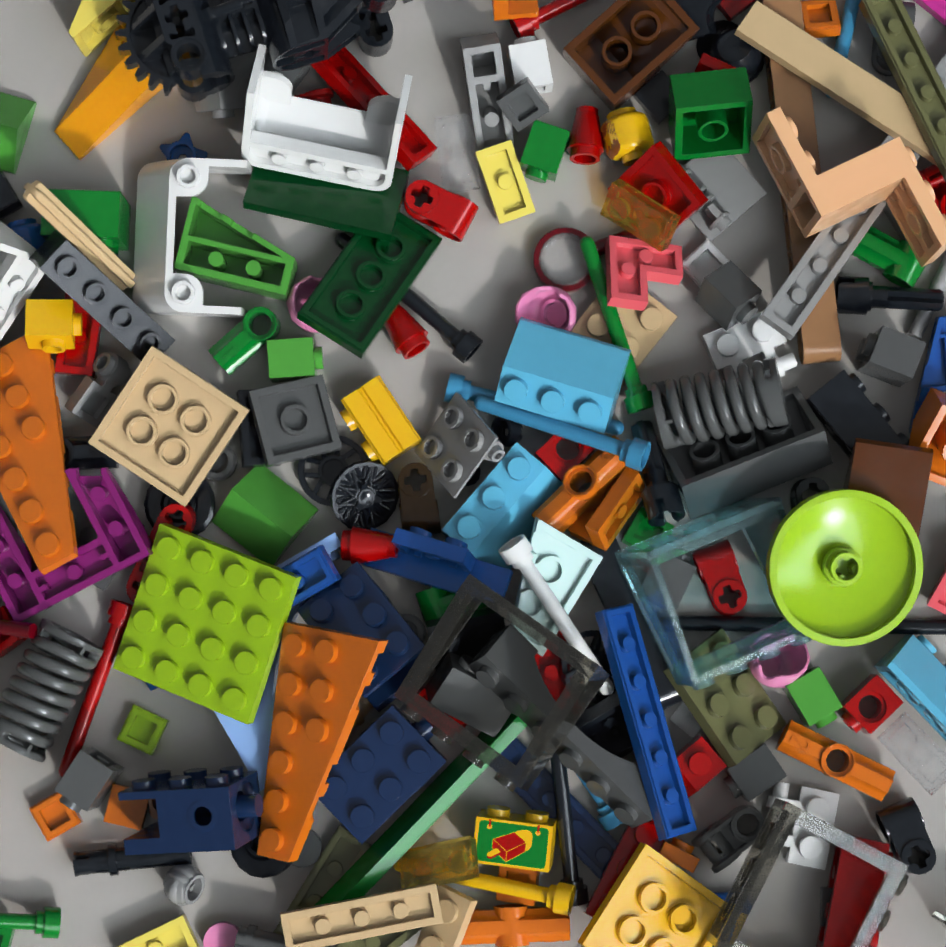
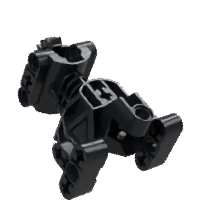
[115,0,397,102]

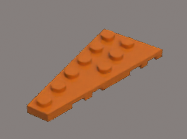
[0,335,78,575]
[257,622,388,863]

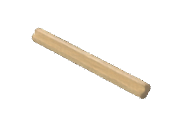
[23,180,135,290]

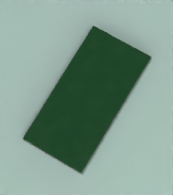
[243,166,409,241]
[297,212,442,359]

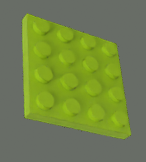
[113,523,301,724]

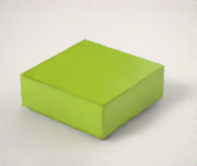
[117,704,169,756]

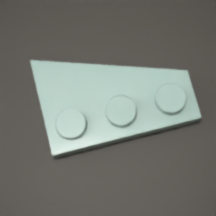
[510,516,603,657]

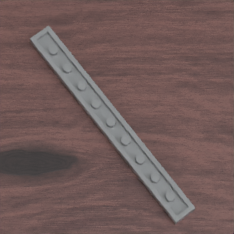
[759,53,946,340]

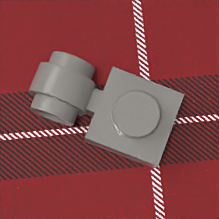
[64,352,131,428]

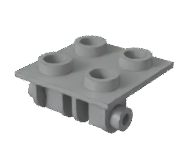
[681,155,767,241]
[415,392,505,498]

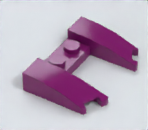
[0,467,153,622]

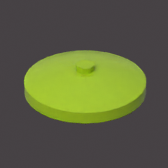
[766,489,923,647]

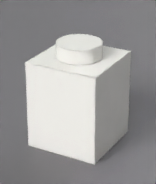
[507,36,553,94]

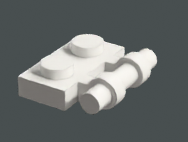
[701,310,797,391]
[760,781,840,870]

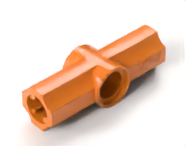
[531,435,626,533]
[775,719,896,801]
[461,904,570,947]

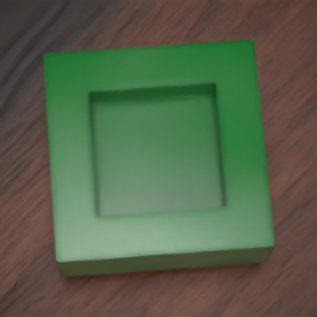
[621,507,674,560]

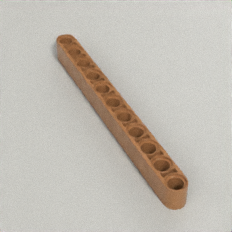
[758,0,842,365]

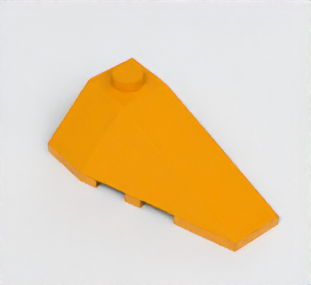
[54,25,190,160]

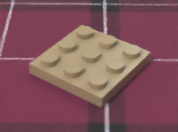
[88,346,250,507]

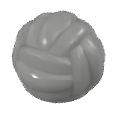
[163,864,205,906]

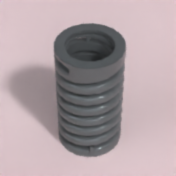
[651,356,789,450]
[0,618,105,762]

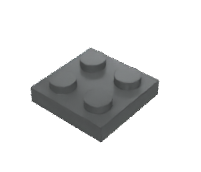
[247,374,342,468]

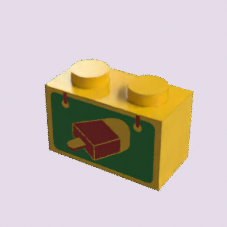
[472,805,557,873]

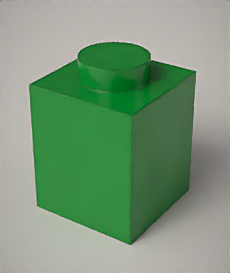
[520,120,571,183]

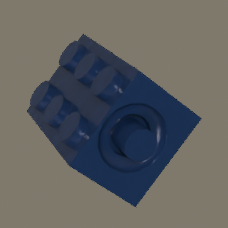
[297,562,439,712]
[319,704,447,844]
[118,766,263,855]

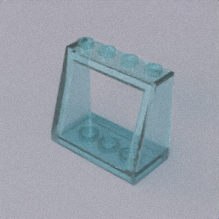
[615,497,812,690]

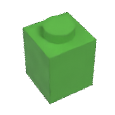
[267,337,324,383]
[783,667,843,729]

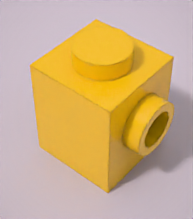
[25,299,82,354]

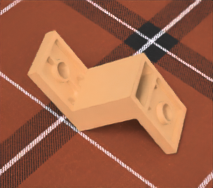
[752,107,946,267]

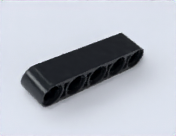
[579,538,683,710]

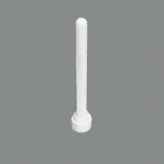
[498,534,614,696]

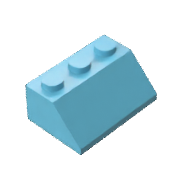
[494,317,631,434]
[442,442,563,569]
[874,634,946,741]

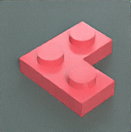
[605,235,683,311]

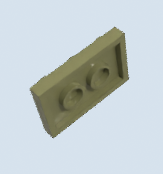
[663,628,787,768]

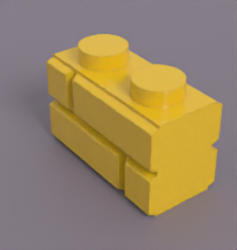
[339,375,422,466]

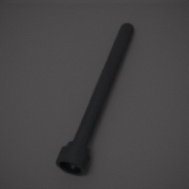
[335,233,483,364]
[549,747,589,907]

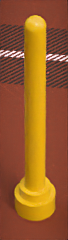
[393,856,576,916]

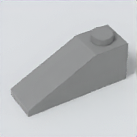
[459,32,515,151]

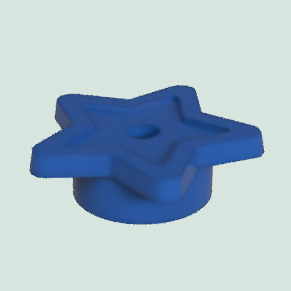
[160,133,208,160]

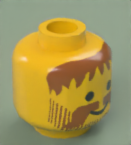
[600,107,654,166]

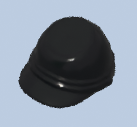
[696,20,765,83]

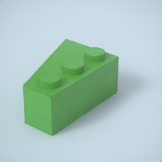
[174,196,298,302]

